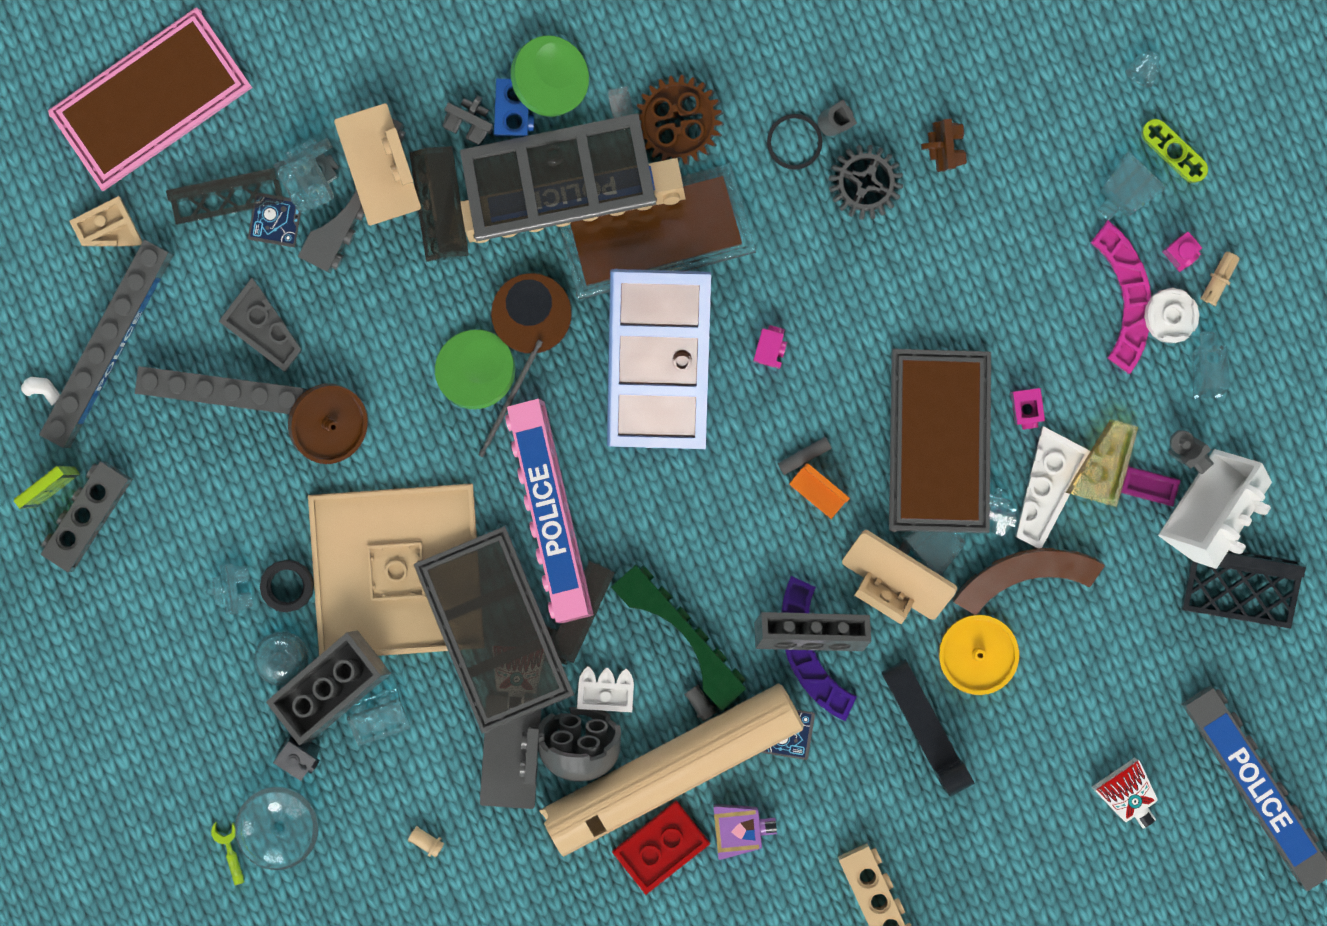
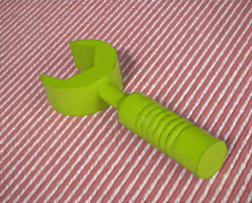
[211,822,245,885]

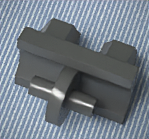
[443,96,494,145]
[1168,430,1214,474]

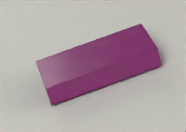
[1119,466,1180,507]

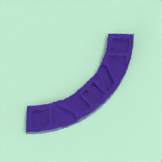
[781,576,857,722]

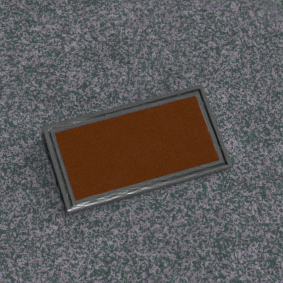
[889,348,991,533]

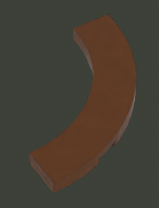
[952,548,1105,615]

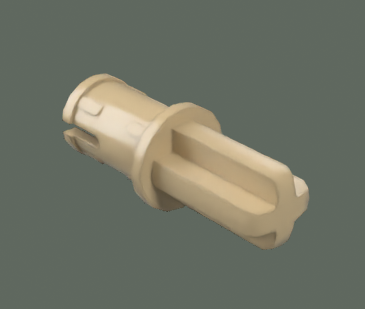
[1200,252,1240,307]

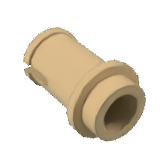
[408,826,445,857]

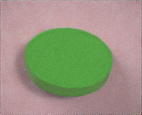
[511,35,589,117]
[435,330,515,409]

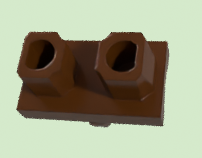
[921,119,967,172]

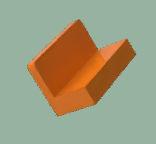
[789,463,850,519]

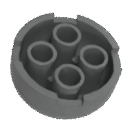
[538,707,621,781]

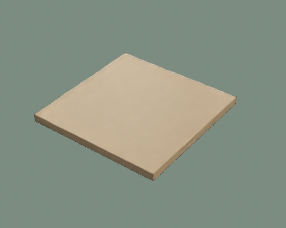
[308,484,485,656]

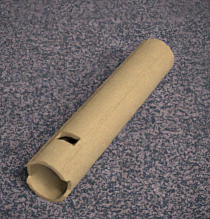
[540,684,804,857]

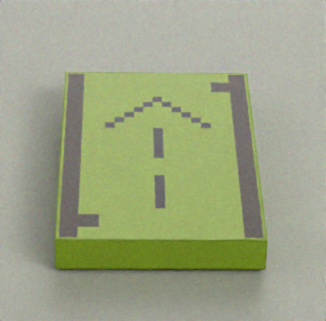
[14,466,80,509]

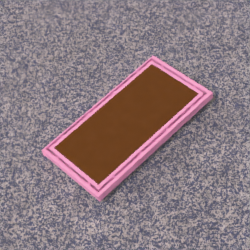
[48,7,253,191]

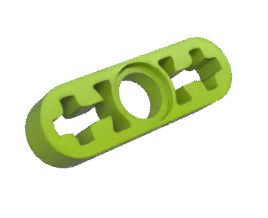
[1141,119,1208,183]

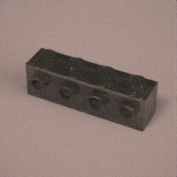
[409,146,469,262]

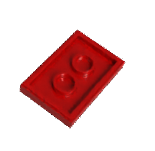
[612,800,711,895]

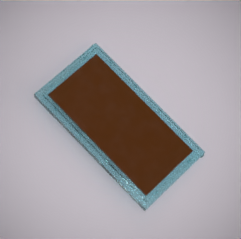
[560,163,757,300]

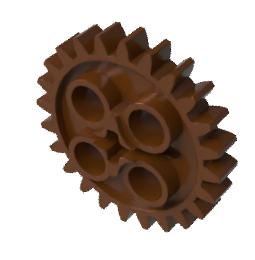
[637,75,724,165]

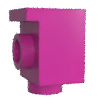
[1162,231,1202,272]
[753,325,787,369]
[1010,388,1045,430]

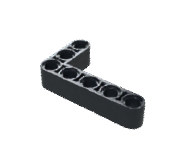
[881,659,975,797]

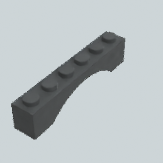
[298,118,406,274]
[135,366,307,414]

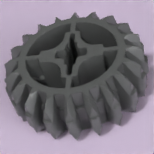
[828,145,903,220]

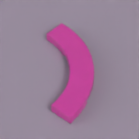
[1090,220,1151,374]

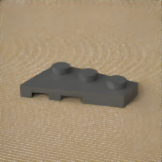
[219,278,302,372]

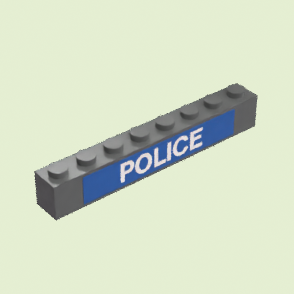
[39,240,174,448]
[1181,686,1327,892]

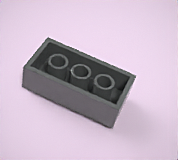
[266,630,391,745]

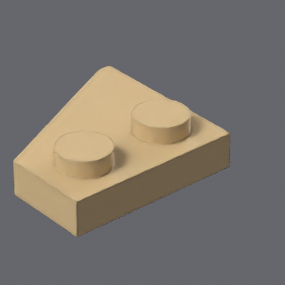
[70,196,143,246]

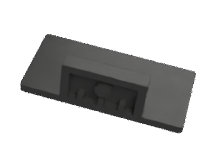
[480,695,541,809]

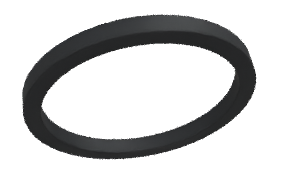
[767,114,823,170]

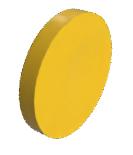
[938,615,1019,695]

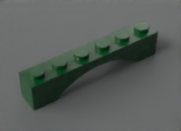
[611,564,746,711]

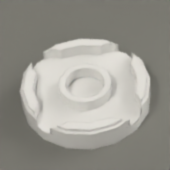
[1144,288,1199,343]

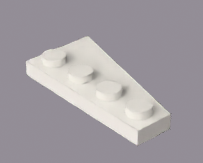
[1015,426,1092,549]

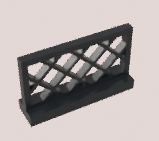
[1181,550,1306,629]

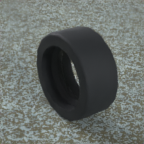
[260,560,314,613]

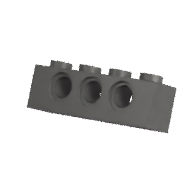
[40,461,133,573]
[754,612,871,651]

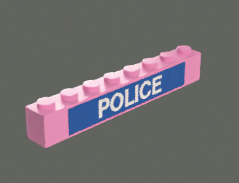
[505,399,594,623]

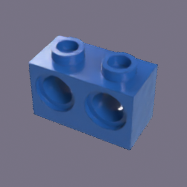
[494,78,534,138]

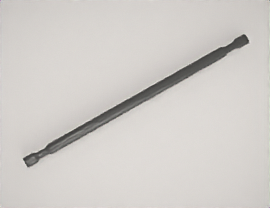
[478,339,543,457]

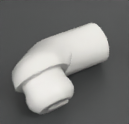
[21,377,61,406]

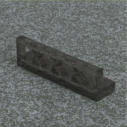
[166,168,284,225]

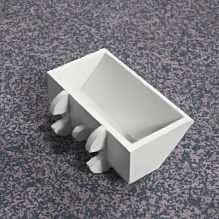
[1158,449,1272,569]

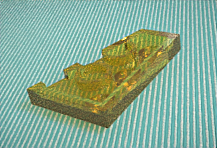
[1065,419,1138,507]

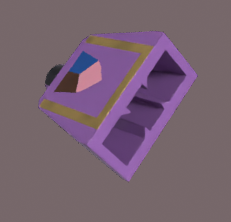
[713,804,777,860]

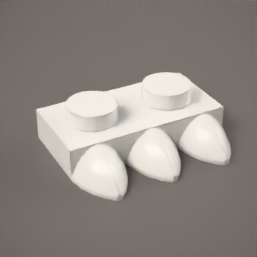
[577,667,634,712]

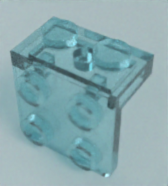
[273,137,334,213]

